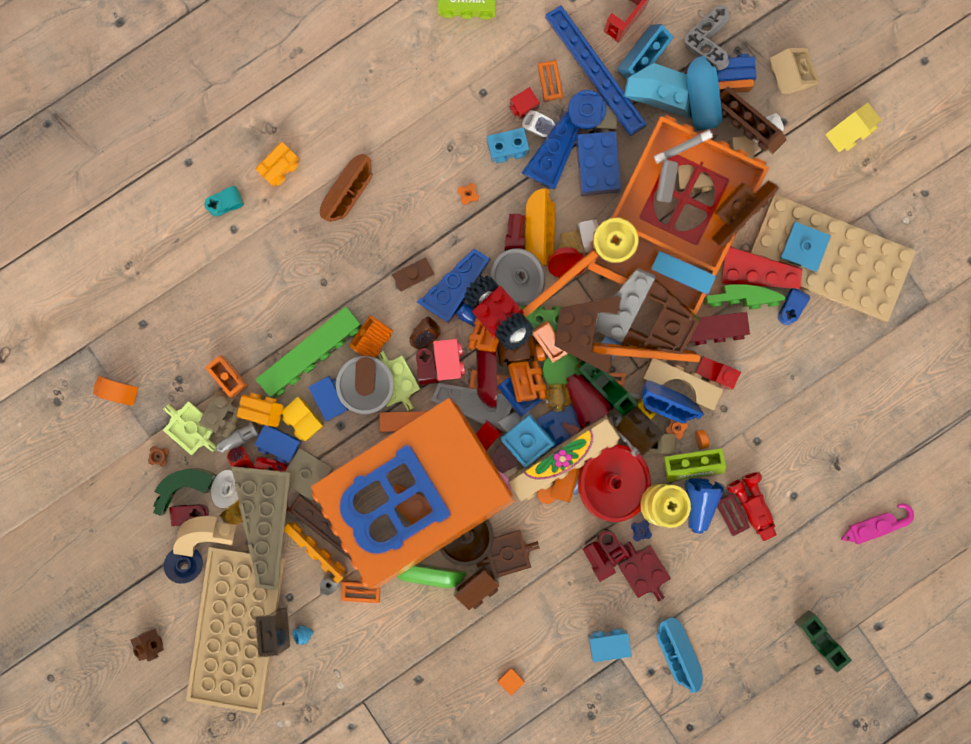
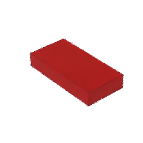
[476,420,502,451]

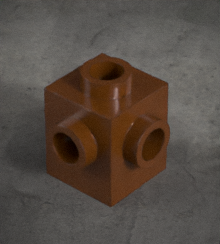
[130,629,164,662]

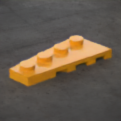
[284,522,348,584]

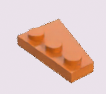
[394,483,432,525]

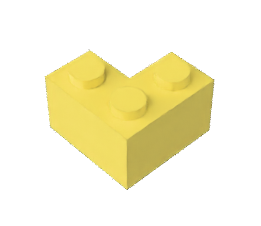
[825,103,882,152]

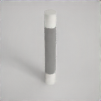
[654,130,712,164]

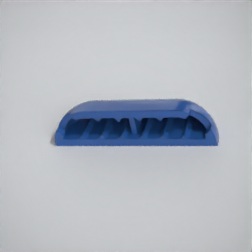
[641,381,704,423]

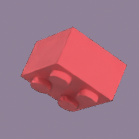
[433,339,465,381]

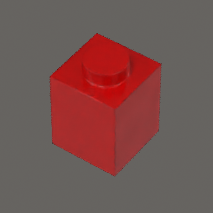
[509,87,540,119]

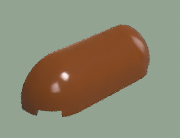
[320,154,373,222]

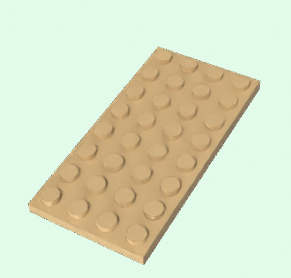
[750,194,916,322]
[186,546,285,714]

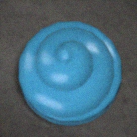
[293,625,314,645]

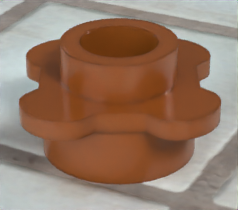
[148,446,169,467]

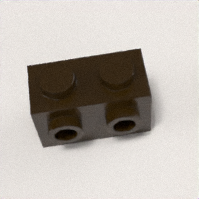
[616,406,665,455]

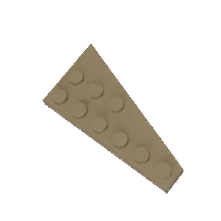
[231,466,291,590]

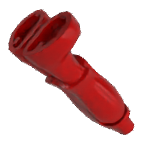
[727,472,777,541]

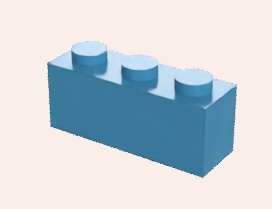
[616,24,674,80]

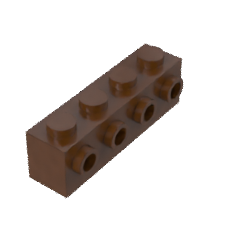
[720,87,787,154]

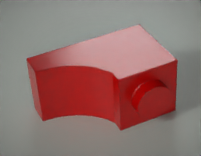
[695,356,741,390]

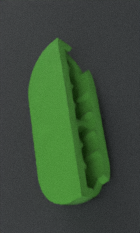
[397,564,466,588]

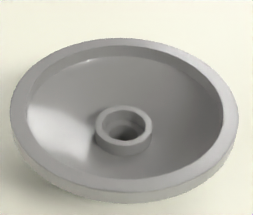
[491,248,545,306]
[336,356,394,414]

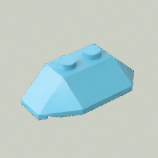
[624,63,692,119]

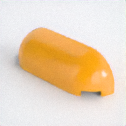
[525,189,555,266]

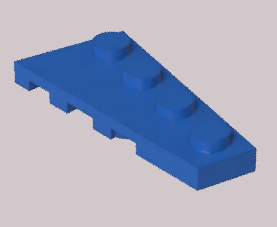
[522,111,580,190]
[417,249,490,323]

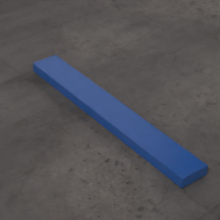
[545,5,647,136]

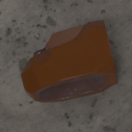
[409,316,441,349]

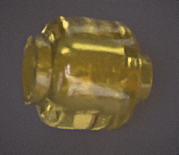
[545,383,571,412]

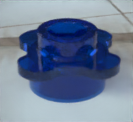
[631,520,652,542]

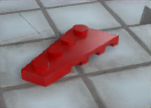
[722,246,803,289]

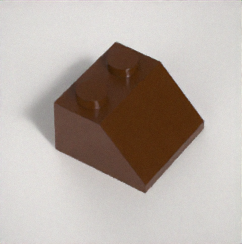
[454,565,499,610]

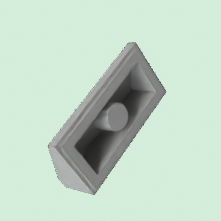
[656,160,678,202]

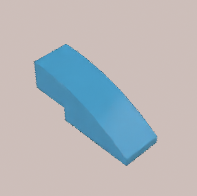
[651,251,716,295]

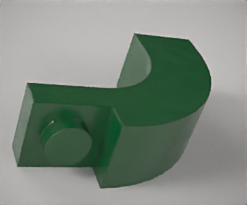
[576,360,638,417]
[153,468,217,516]

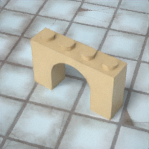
[675,136,754,194]

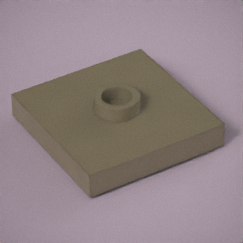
[286,448,333,500]

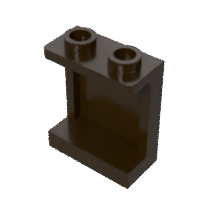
[255,608,290,657]

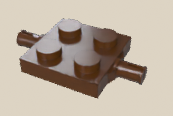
[476,530,540,578]

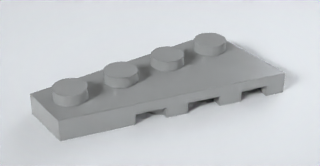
[596,268,655,343]
[431,383,512,431]

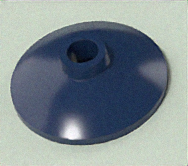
[164,549,203,584]

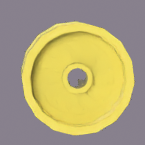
[594,218,638,262]
[640,484,691,528]

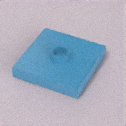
[780,222,831,272]
[500,414,555,469]

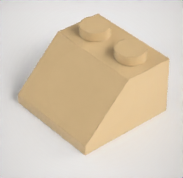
[770,48,819,94]

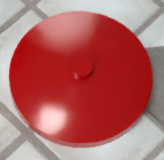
[578,444,651,522]

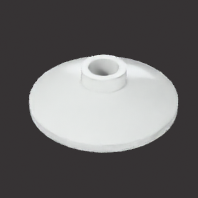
[211,470,238,509]

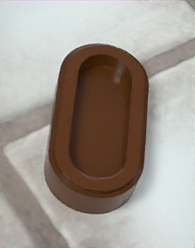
[355,357,376,396]

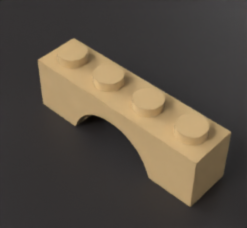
[641,358,723,411]

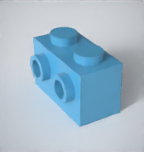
[487,127,529,164]
[588,628,632,662]

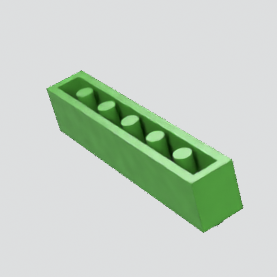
[256,306,362,398]

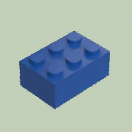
[576,131,621,196]

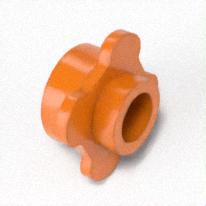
[457,183,479,205]
[665,419,688,439]

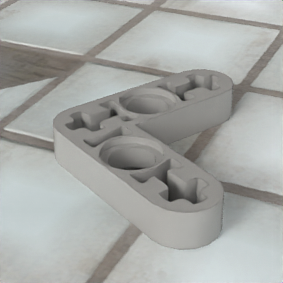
[684,5,730,70]

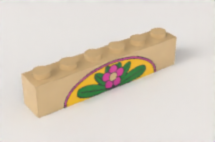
[508,415,620,501]

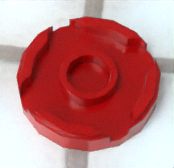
[547,247,585,278]

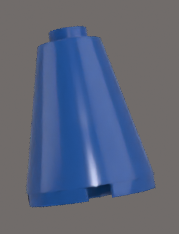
[685,478,724,534]

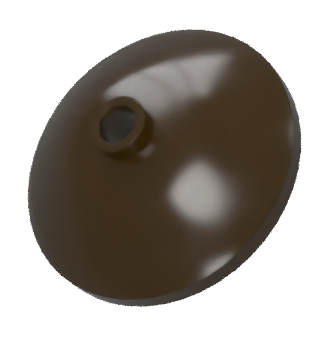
[440,519,494,566]

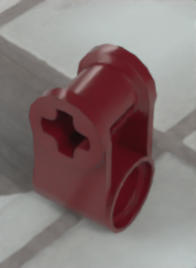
[416,348,439,386]
[169,504,209,526]
[597,529,630,567]

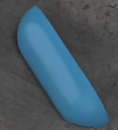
[687,56,722,131]
[656,618,703,693]

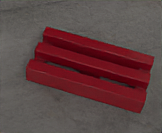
[717,493,750,536]

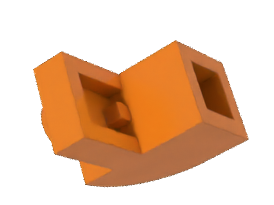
[93,376,139,406]

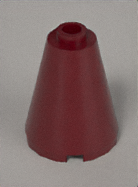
[565,373,614,429]

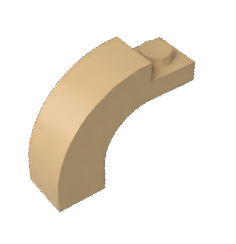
[173,516,237,557]

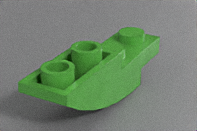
[704,285,785,310]

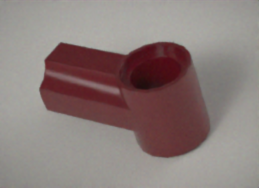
[504,214,526,251]
[582,541,616,582]

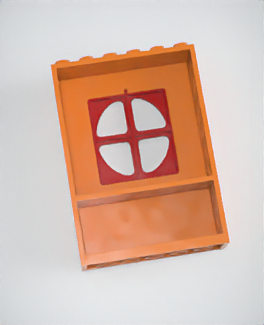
[587,115,770,315]

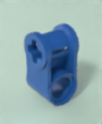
[778,288,811,325]

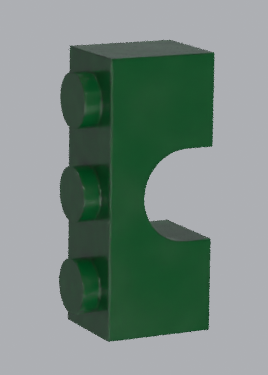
[794,610,852,672]

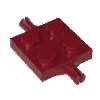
[618,541,671,601]

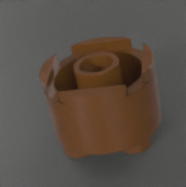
[497,336,538,367]

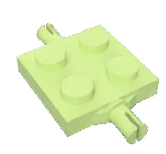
[378,351,421,412]
[163,401,217,456]

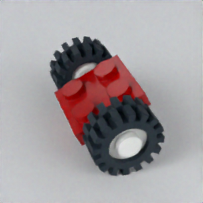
[464,276,534,350]

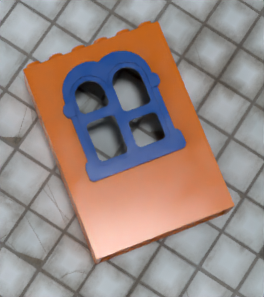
[311,398,517,589]

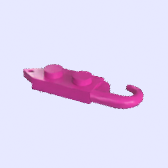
[841,503,914,545]

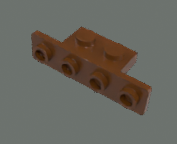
[712,180,779,247]

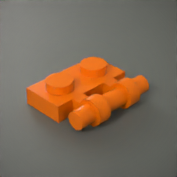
[467,318,499,352]
[508,361,547,402]

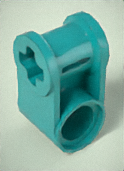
[204,186,244,216]

